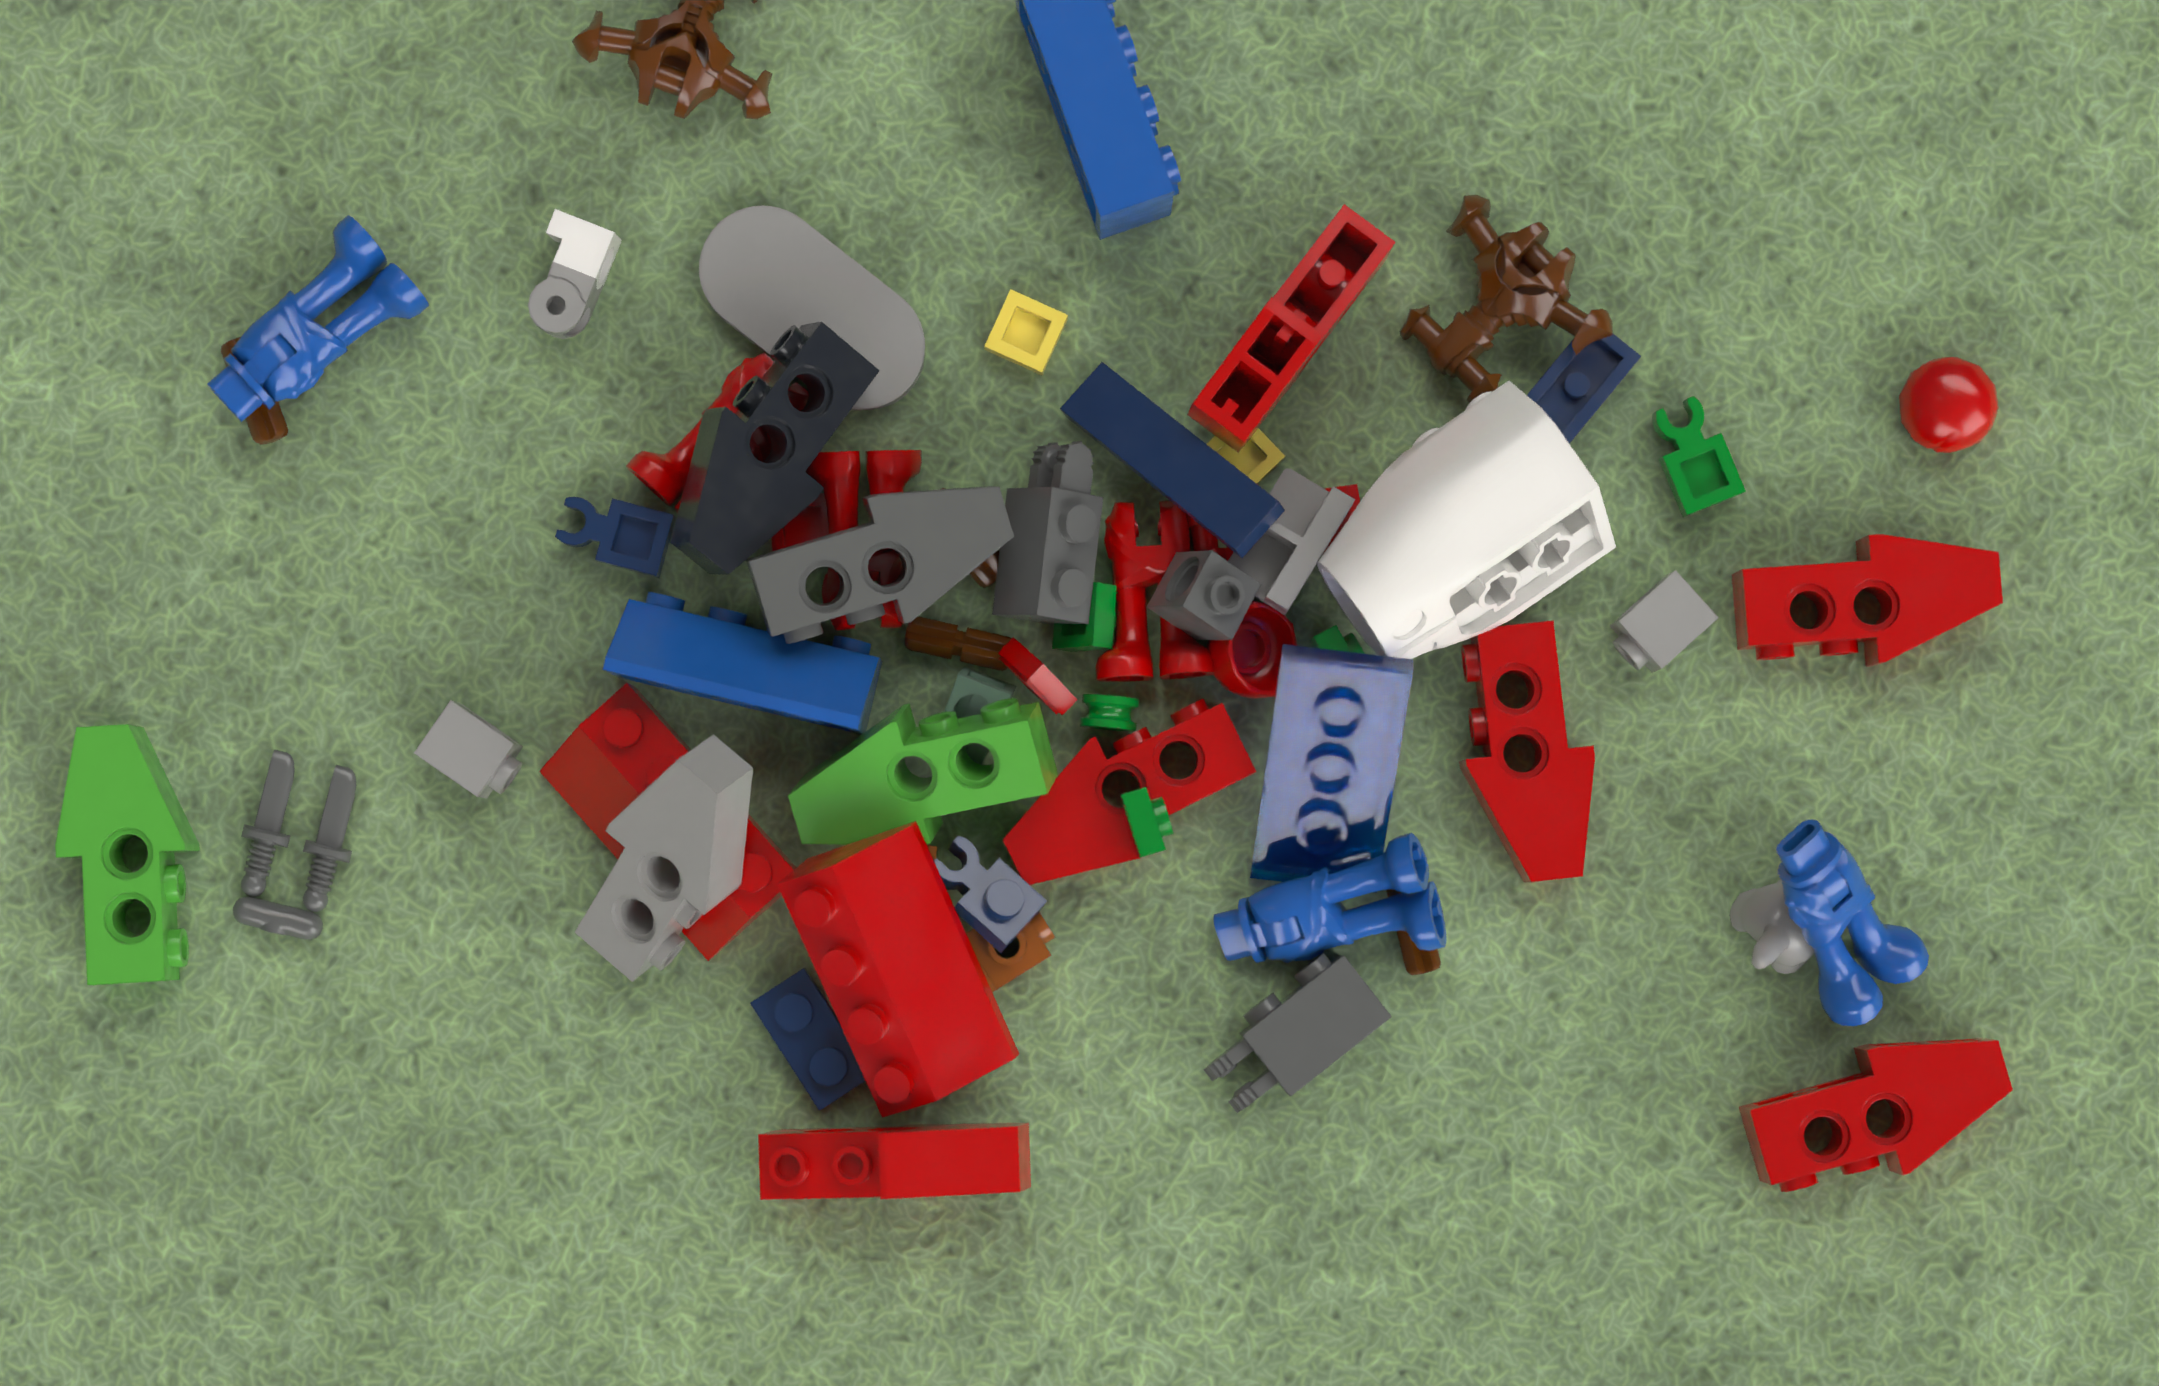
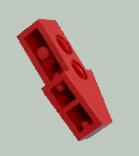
[1187,204,1396,453]
[1732,534,2003,667]
[1459,620,1595,882]
[1003,698,1257,885]
[1739,1038,2013,1192]
[758,1123,1031,1200]

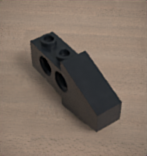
[670,321,880,575]

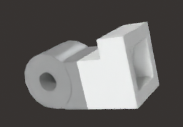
[528,209,622,339]

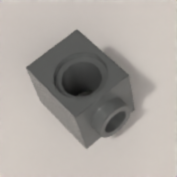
[1147,550,1261,640]

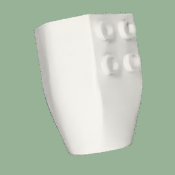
[1317,381,1616,668]

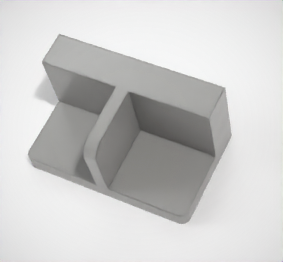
[1228,468,1355,615]

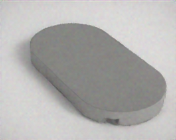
[699,206,925,411]

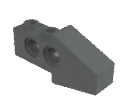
[746,486,1014,644]

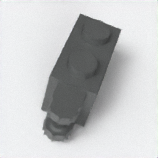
[992,441,1103,624]
[1204,953,1392,1113]

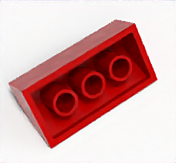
[539,683,797,961]
[777,821,1019,1118]

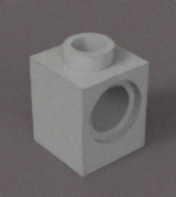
[1610,570,1719,673]
[414,700,523,799]

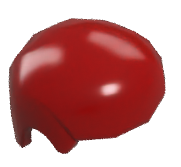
[1899,357,1999,453]
[1207,601,1298,698]

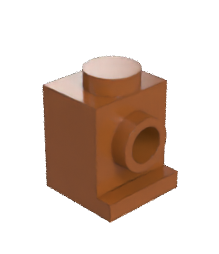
[966,912,1056,993]

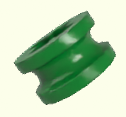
[1080,694,1139,732]

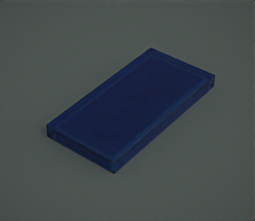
[1250,644,1413,893]

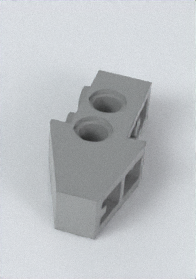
[575,734,753,982]

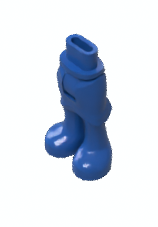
[207,215,429,422]
[1776,819,1929,1026]
[1213,833,1446,963]

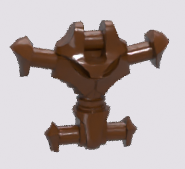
[572,0,772,119]
[1399,195,1613,403]

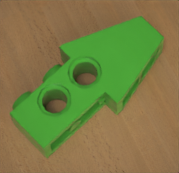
[788,698,1058,845]
[55,724,200,985]

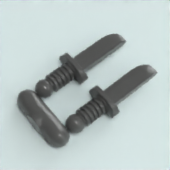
[233,750,356,940]

